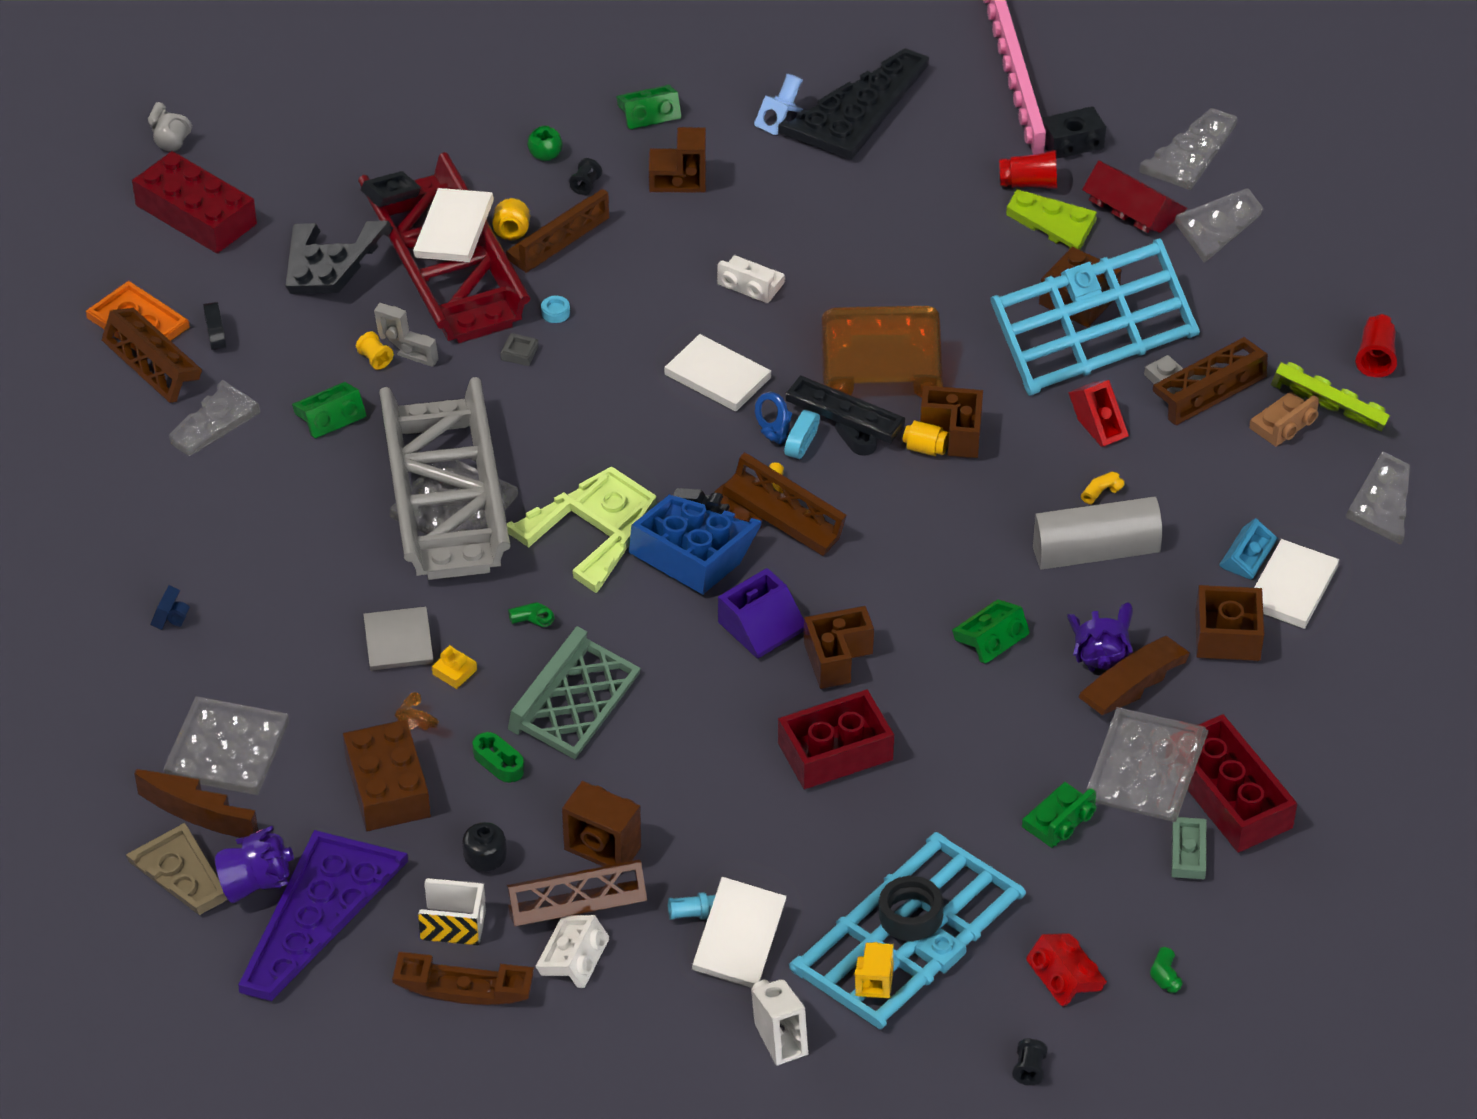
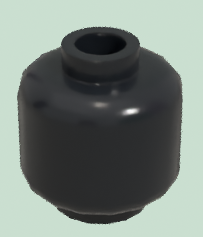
[462,822,507,872]

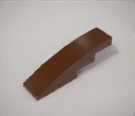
[1078,635,1190,715]
[134,769,258,838]

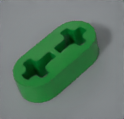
[472,732,524,783]

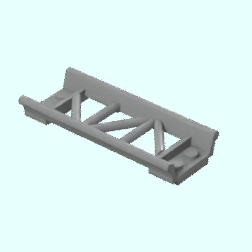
[379,377,511,580]

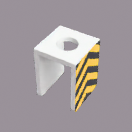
[418,879,486,945]

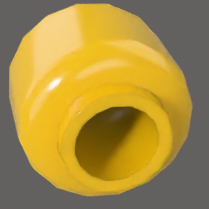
[492,198,530,241]

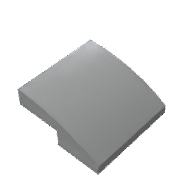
[363,607,433,671]

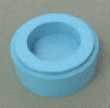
[541,296,570,323]

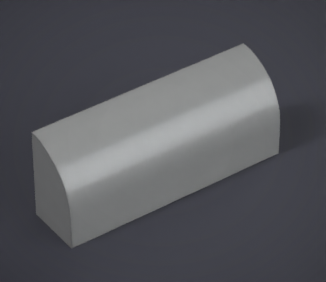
[1033,496,1162,570]

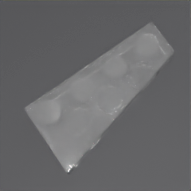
[1140,108,1237,190]

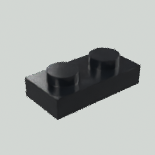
[361,171,422,207]

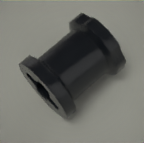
[568,158,602,195]
[1012,1038,1048,1086]

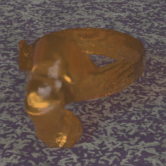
[394,692,439,730]

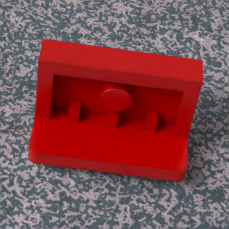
[1026,933,1107,1006]

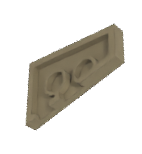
[126,823,228,915]

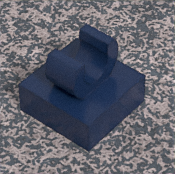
[150,585,190,630]

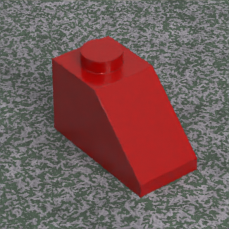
[1068,380,1129,447]

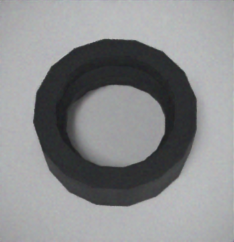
[879,876,943,941]

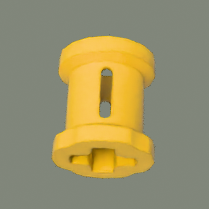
[355,331,394,370]

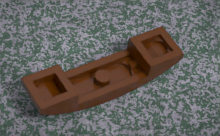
[392,951,534,1005]

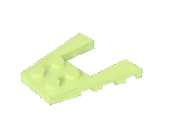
[507,466,657,593]

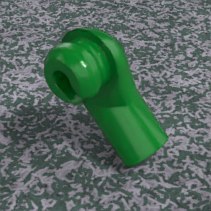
[508,602,555,627]
[1150,947,1182,993]

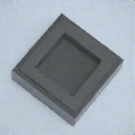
[501,333,539,366]

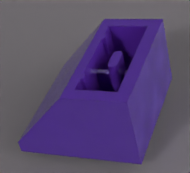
[718,568,804,659]

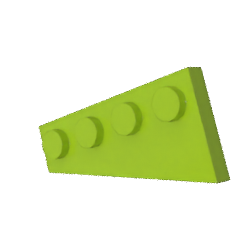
[1271,362,1390,431]

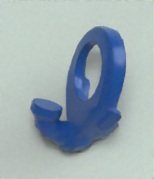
[755,392,792,444]

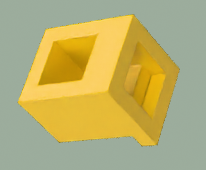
[855,942,894,998]

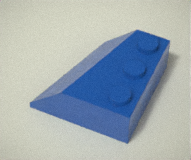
[629,494,762,595]

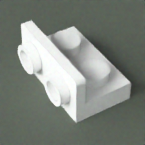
[717,255,785,303]
[536,915,609,988]

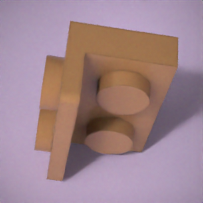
[1249,391,1319,447]

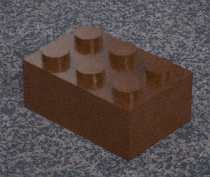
[343,719,431,832]

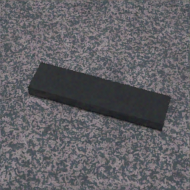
[785,375,905,444]

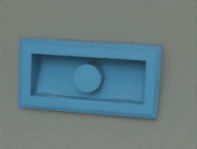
[1219,518,1278,580]

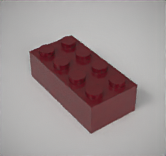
[132,151,257,254]
[1165,714,1297,853]

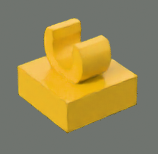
[432,645,477,689]

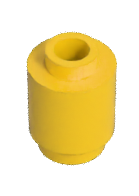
[903,420,949,456]

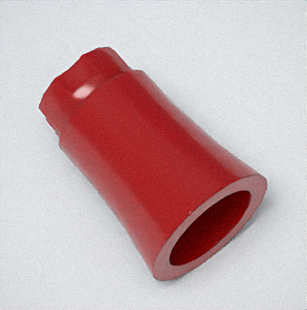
[999,150,1057,189]
[1355,314,1397,378]

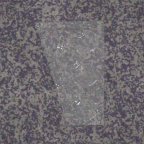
[1174,188,1263,263]
[169,380,261,456]
[1346,451,1410,545]

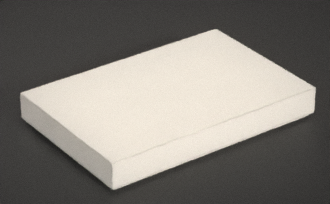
[413,188,494,262]
[664,334,771,412]
[1254,539,1340,629]
[692,877,787,988]

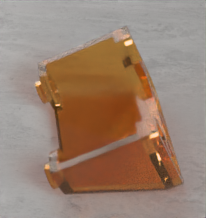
[821,306,943,397]

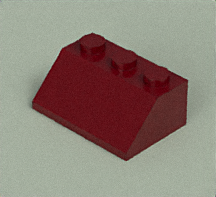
[1082,160,1187,233]

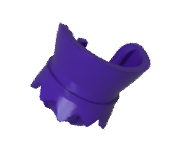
[1067,602,1133,672]
[215,826,294,903]

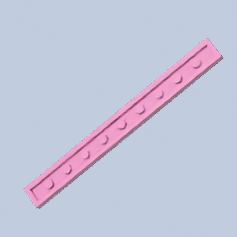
[983,0,1046,154]

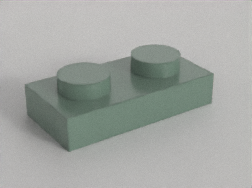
[1171,817,1206,879]

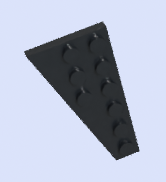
[778,48,929,160]

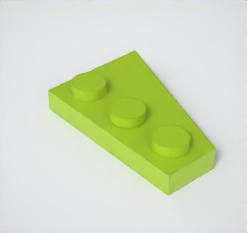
[1006,189,1097,250]

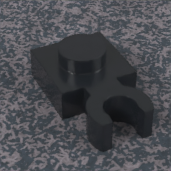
[673,488,730,514]

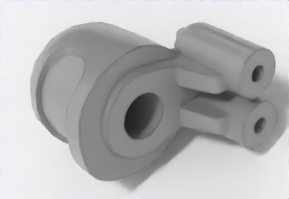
[148,102,193,152]

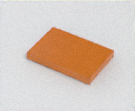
[86,281,190,351]

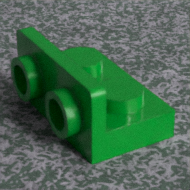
[616,85,681,129]
[292,382,366,438]
[952,599,1030,664]
[1022,782,1096,848]

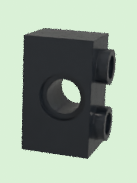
[1042,106,1106,159]

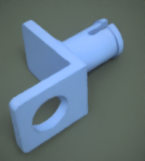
[754,73,803,135]

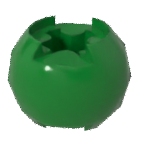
[527,126,563,161]

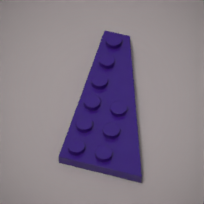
[238,830,408,1001]

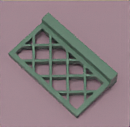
[508,626,641,760]

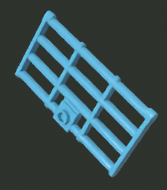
[990,238,1200,396]
[789,832,1026,1029]

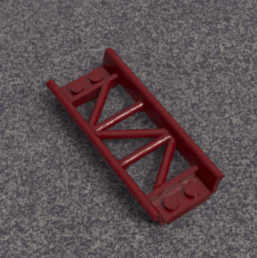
[358,152,531,343]

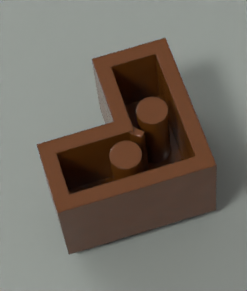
[649,127,706,193]
[920,385,983,458]
[804,606,874,689]

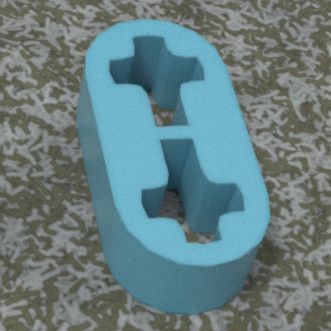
[784,410,820,460]

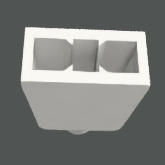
[751,980,808,1066]

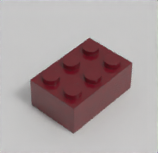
[778,689,894,789]

